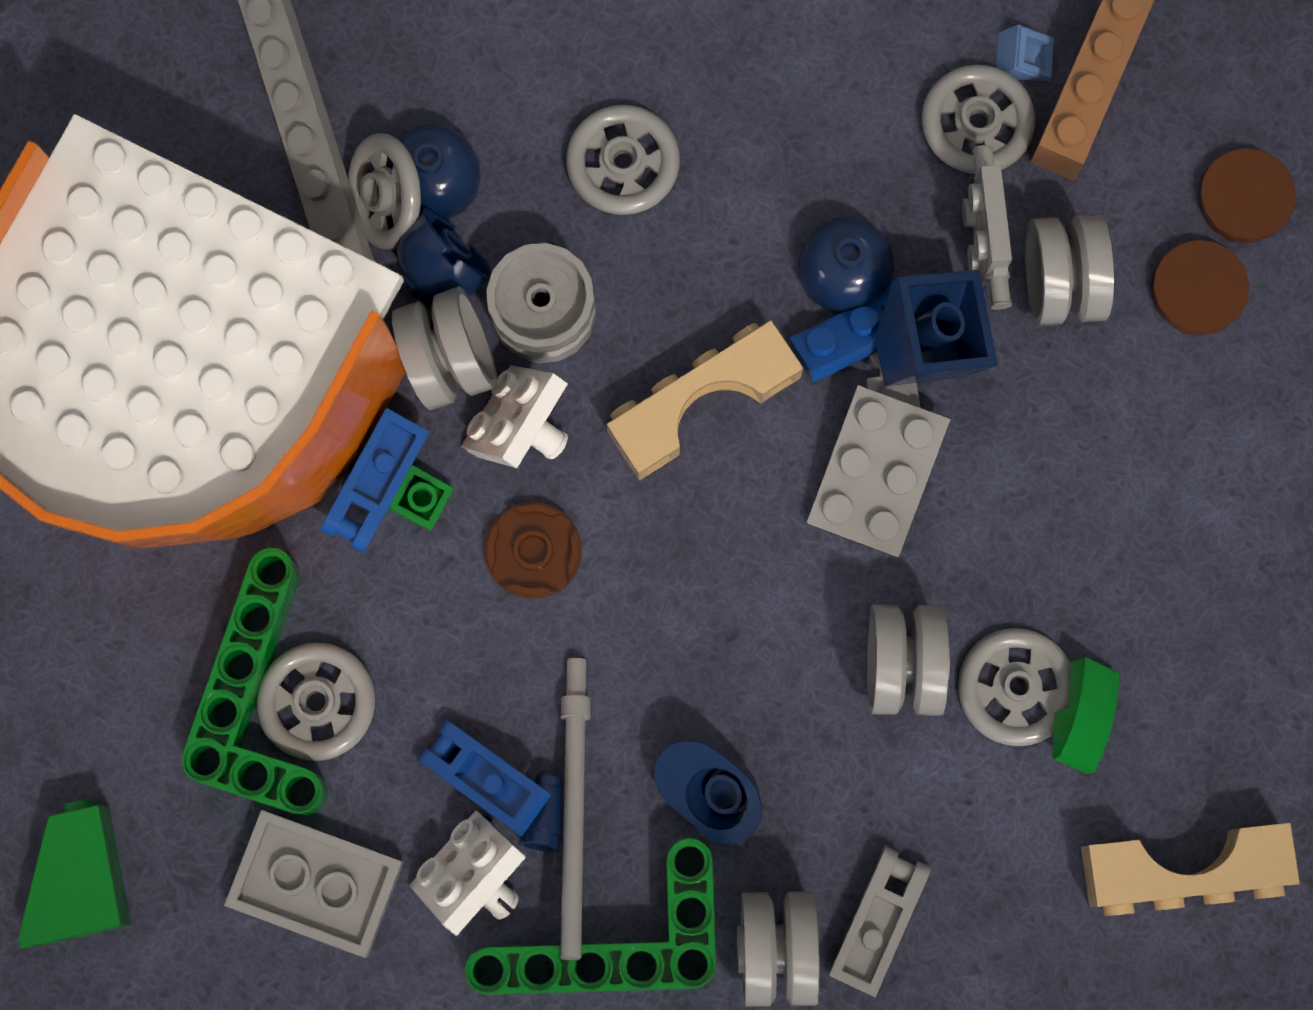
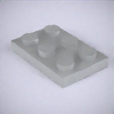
[807,385,951,557]
[224,810,404,958]

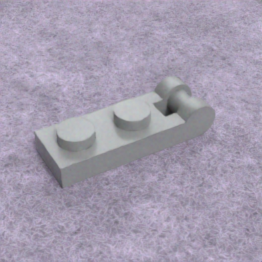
[828,845,931,997]

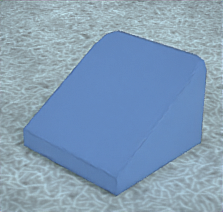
[996,24,1055,82]

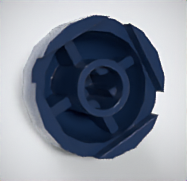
[386,124,481,219]
[397,207,492,301]
[798,217,894,314]

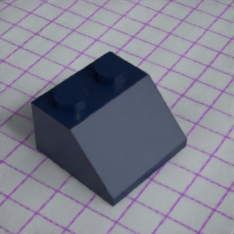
[876,270,998,386]

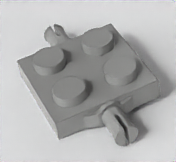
[962,145,1012,310]

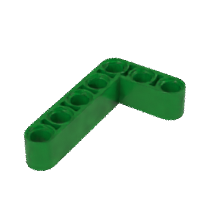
[181,548,329,815]
[465,838,716,995]

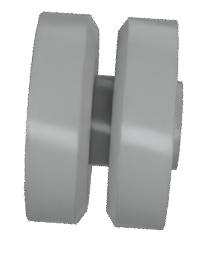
[1024,214,1114,326]
[486,243,596,363]
[392,286,497,411]
[867,604,950,716]
[737,891,819,1007]

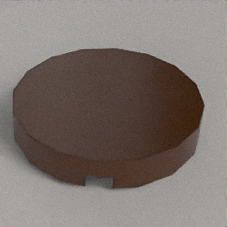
[1197,148,1296,244]
[1151,240,1250,336]
[484,502,582,600]

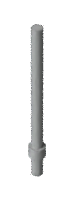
[561,658,591,960]

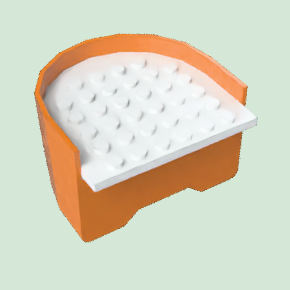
[0,114,406,548]

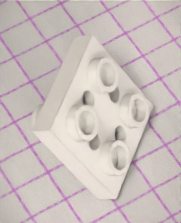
[461,365,568,468]
[409,810,526,936]

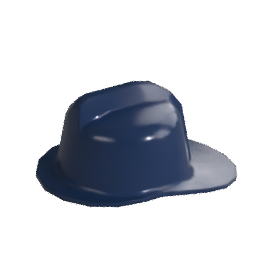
[654,740,763,845]

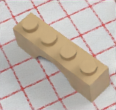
[607,321,803,481]
[1081,823,1300,916]

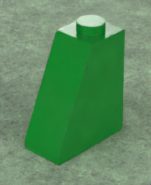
[18,798,131,949]

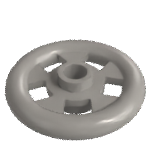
[922,65,1035,174]
[566,105,680,215]
[348,133,421,250]
[958,628,1071,746]
[256,642,375,761]

